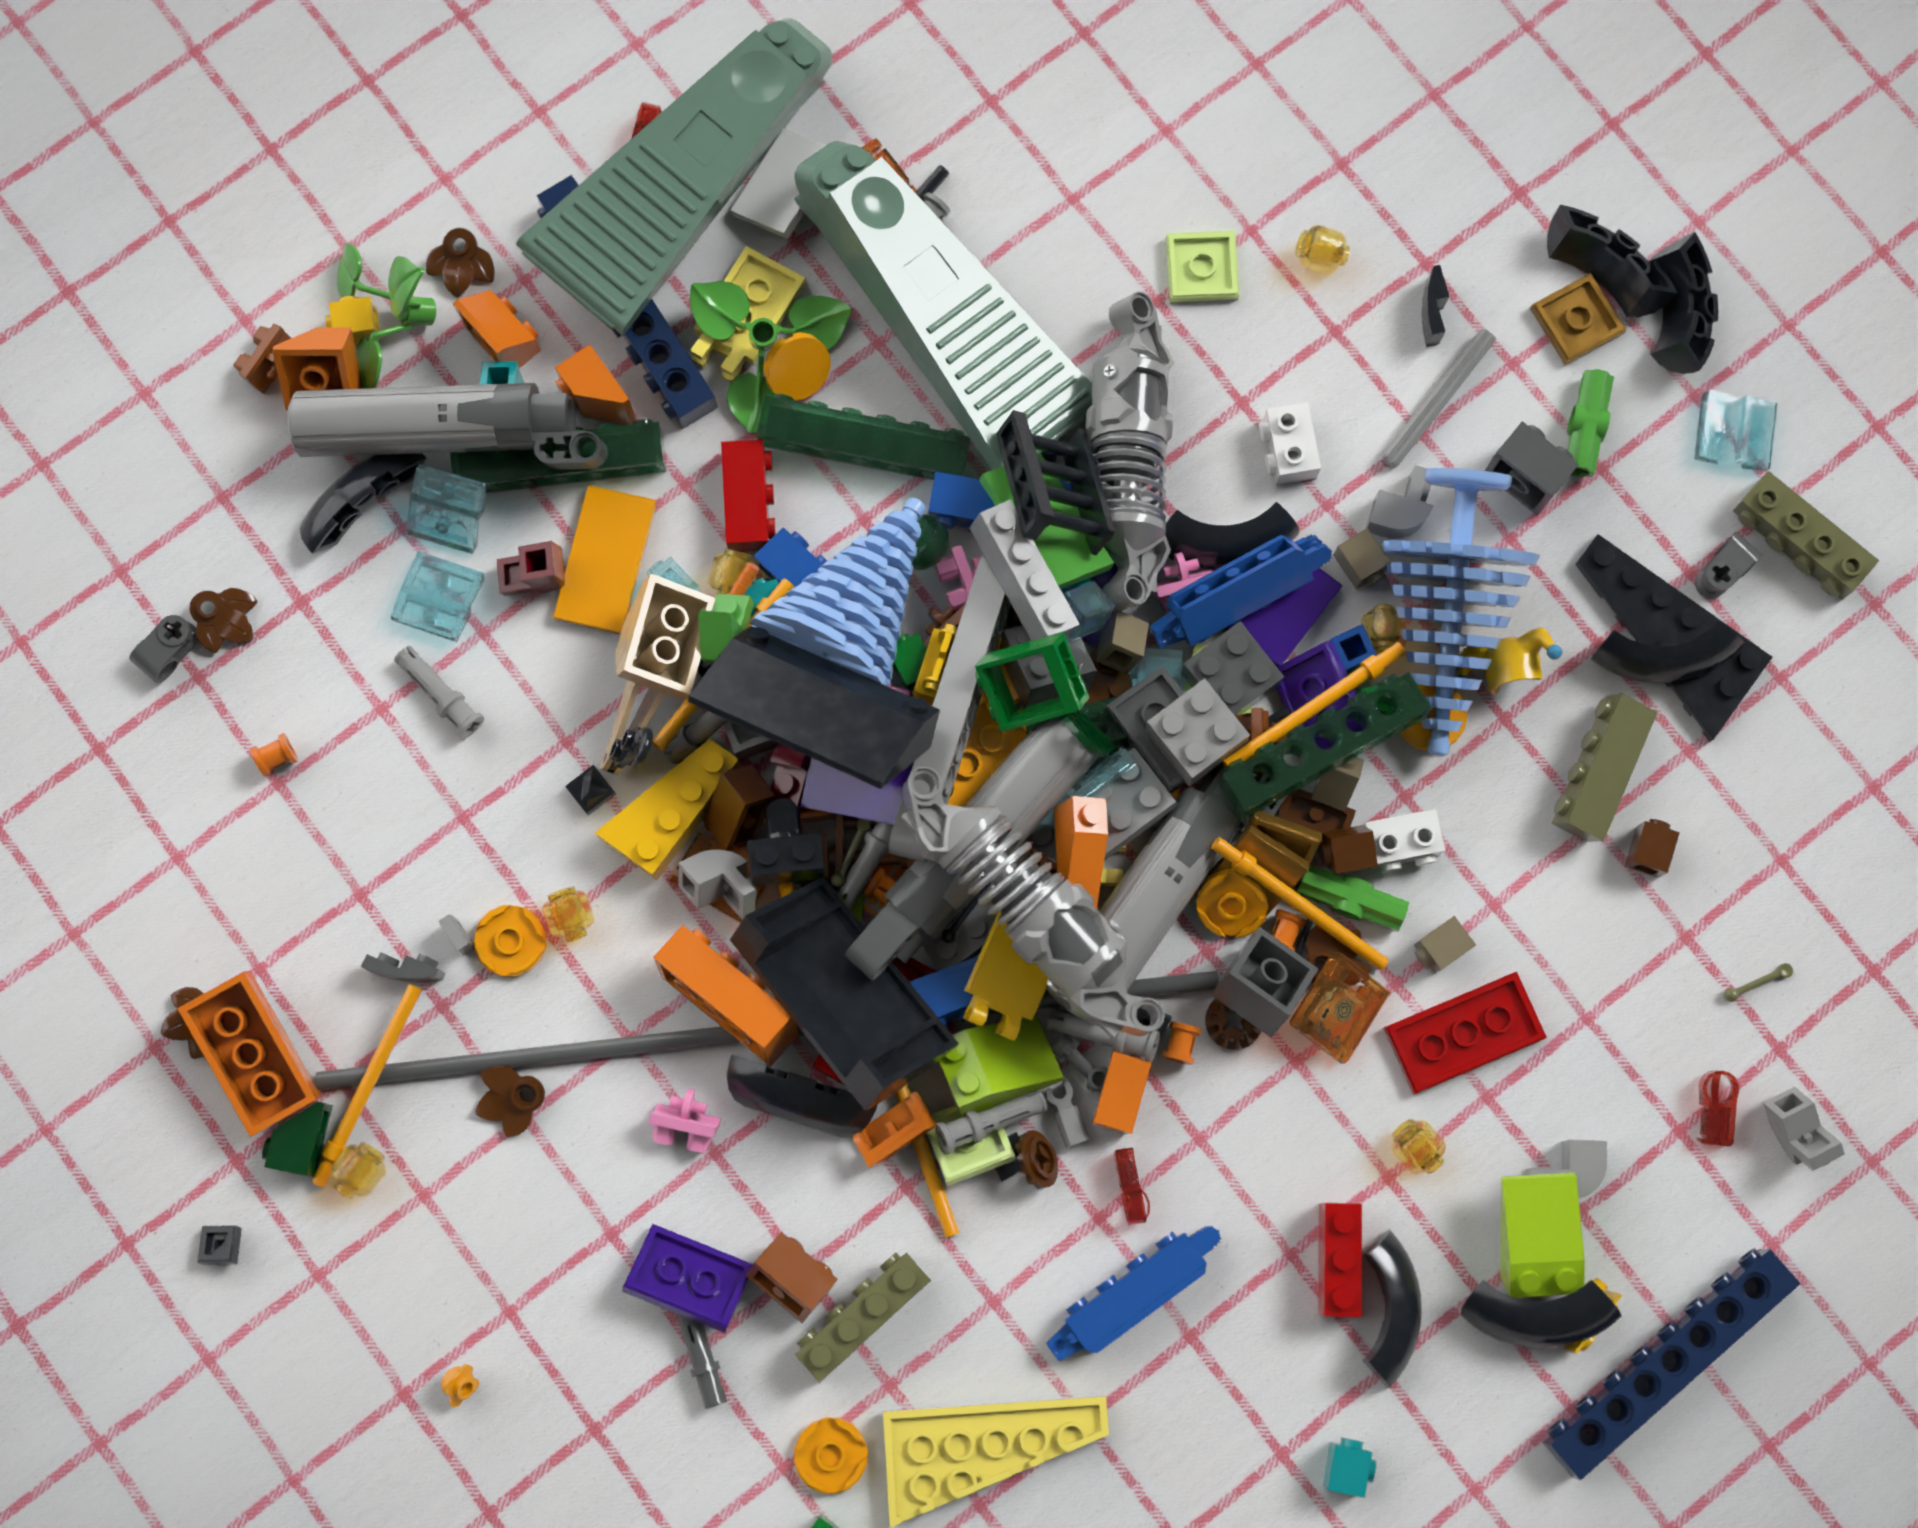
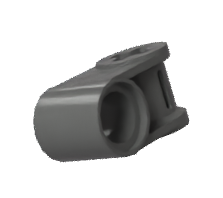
[1695,531,1763,599]
[129,615,198,684]

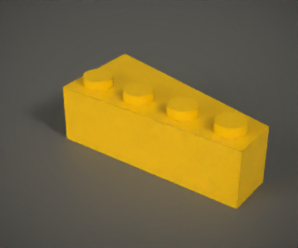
[595,739,742,880]

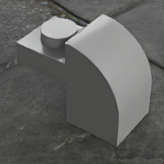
[1366,465,1434,539]
[678,850,757,920]
[1763,1087,1845,1171]
[1525,1139,1607,1198]

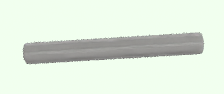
[1382,329,1496,468]

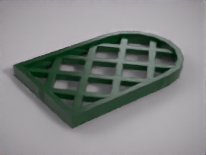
[1061,709,1117,758]

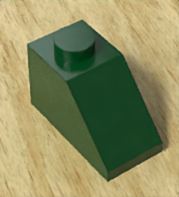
[262,1102,333,1177]

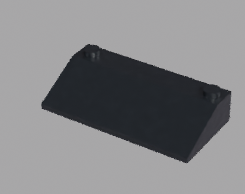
[688,626,940,789]
[730,877,959,1111]

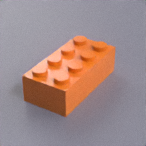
[653,925,799,1067]
[177,970,322,1137]

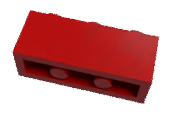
[721,439,776,553]
[1318,1203,1362,1317]

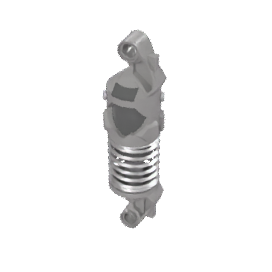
[1085,291,1174,612]
[900,766,1165,1038]

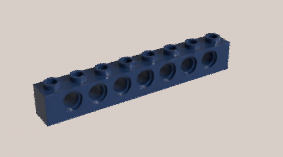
[536,175,718,429]
[1542,1248,1801,1480]

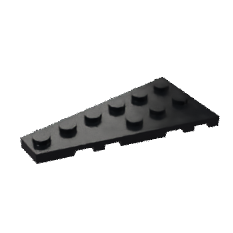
[1575,534,1772,742]

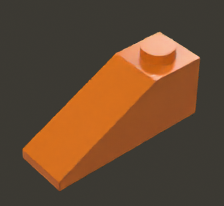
[1054,796,1108,909]

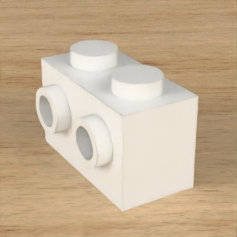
[1259,402,1321,485]
[1364,809,1445,873]

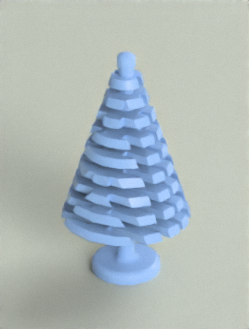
[1381,468,1540,757]
[749,498,926,687]

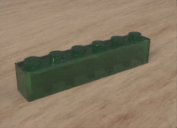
[756,394,971,480]
[450,419,667,496]

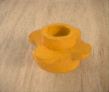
[441,1364,479,1407]

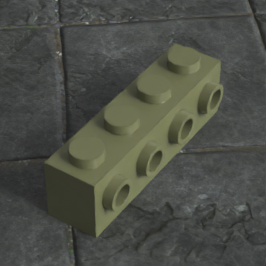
[1733,471,1879,600]
[1551,693,1658,842]
[795,1252,931,1383]

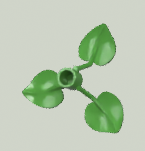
[337,243,436,389]
[690,281,851,434]

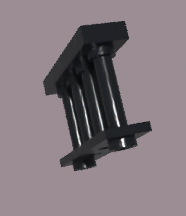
[996,410,1115,555]

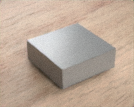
[439,914,474,956]

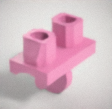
[935,545,981,612]
[1153,552,1213,614]
[649,1089,721,1153]

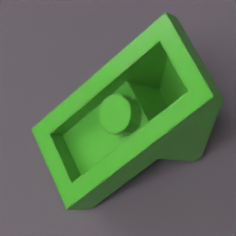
[698,594,754,663]

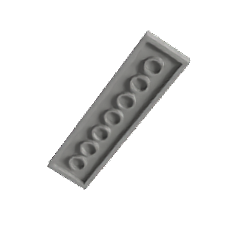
[922,747,1178,970]

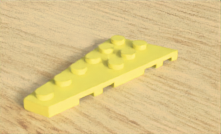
[883,1396,1109,1528]

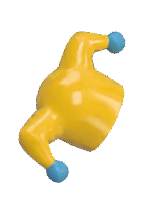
[1457,627,1562,695]

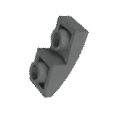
[361,952,446,982]

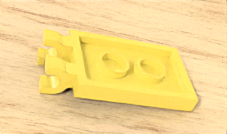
[690,246,806,383]

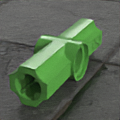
[1567,369,1614,478]
[1296,864,1409,932]

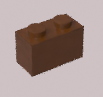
[703,765,775,851]

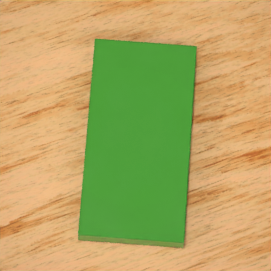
[979,453,1114,589]

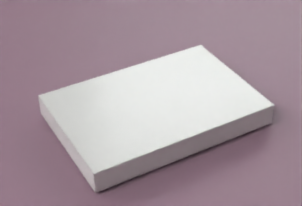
[730,128,826,239]

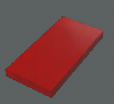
[1384,971,1547,1095]

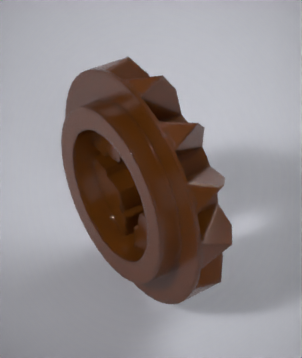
[1205,998,1261,1050]
[1015,1130,1058,1190]

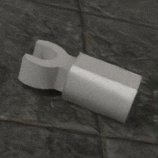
[1045,1081,1090,1148]

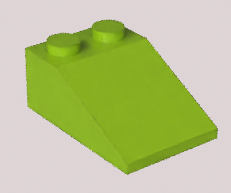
[938,1015,1064,1117]
[1500,1172,1585,1298]

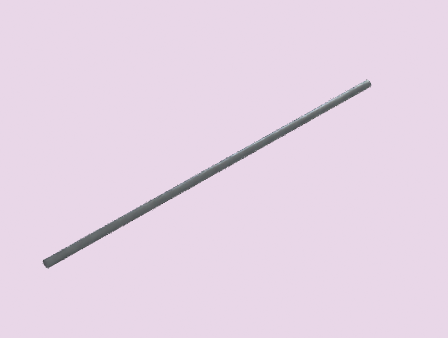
[316,971,1219,1090]

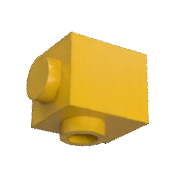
[325,296,382,345]

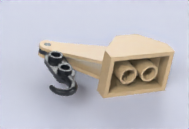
[600,574,716,775]

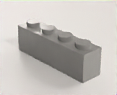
[969,499,1080,641]

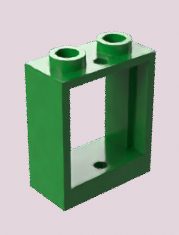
[975,631,1090,732]

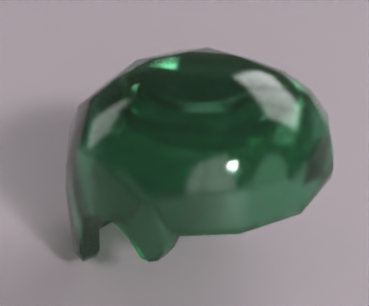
[911,514,949,570]

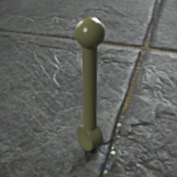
[831,819,872,887]
[1724,963,1793,1002]

